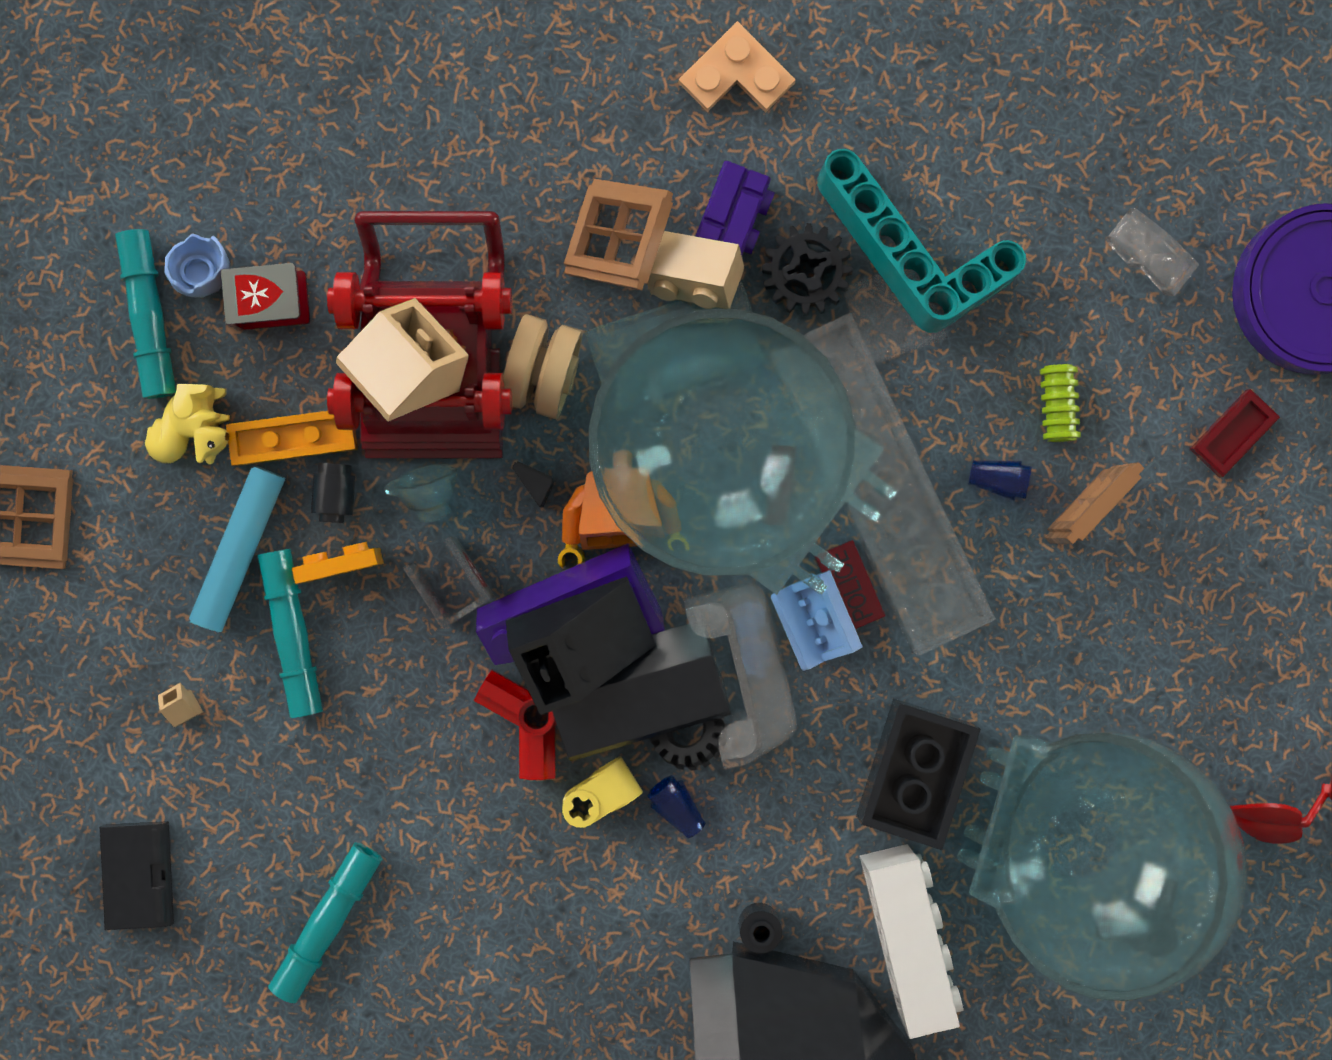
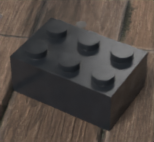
[856,698,981,850]

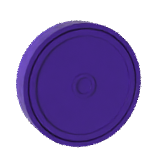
[1232,203,1332,375]

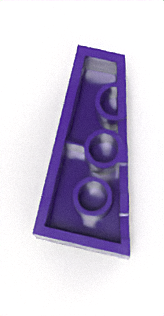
[476,543,665,665]

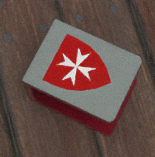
[221,263,310,331]

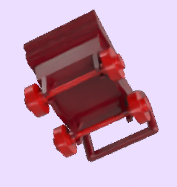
[327,211,512,459]

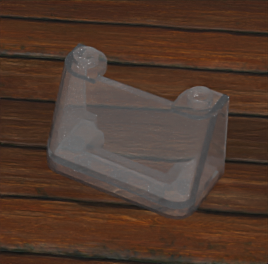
[683,582,797,770]

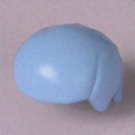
[164,234,230,298]

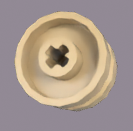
[503,314,583,420]

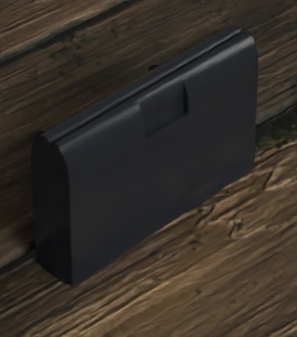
[99,821,174,930]

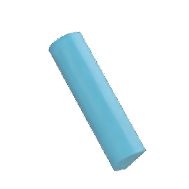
[189,466,286,632]

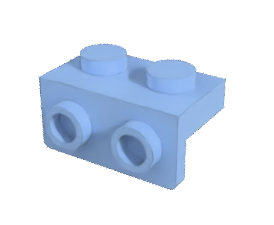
[771,570,863,671]

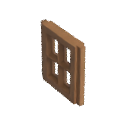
[564,179,673,291]
[1045,462,1144,544]
[0,465,73,569]

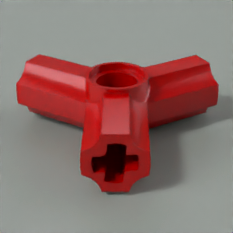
[473,669,557,780]

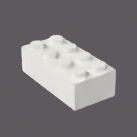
[860,844,963,1039]

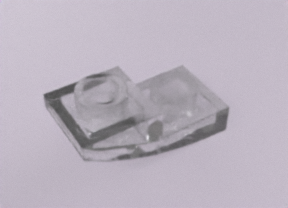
[1105,208,1200,296]

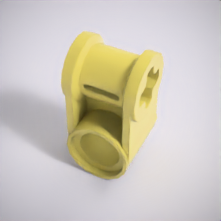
[562,756,643,828]

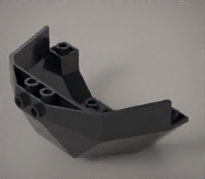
[690,941,924,1060]

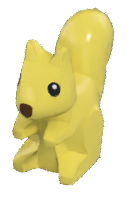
[145,384,230,465]

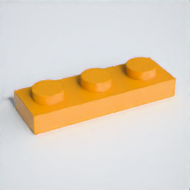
[226,411,358,466]

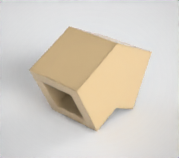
[158,683,203,727]

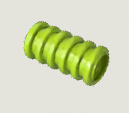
[1040,364,1081,442]

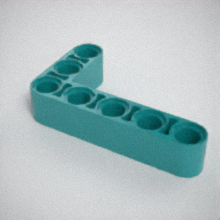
[817,149,1026,333]

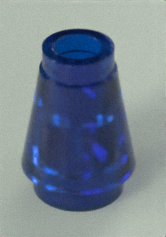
[968,460,1032,501]
[647,775,706,838]

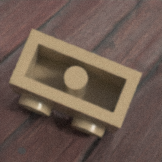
[647,231,744,310]

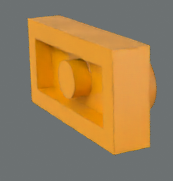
[292,542,384,584]

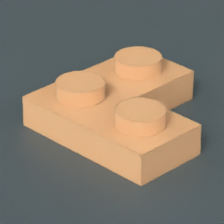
[678,21,796,113]

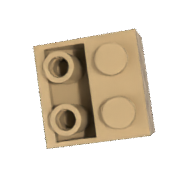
[336,298,469,422]

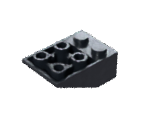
[506,576,656,715]

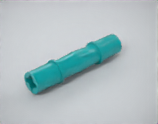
[115,229,176,399]
[257,549,323,718]
[268,842,383,1003]

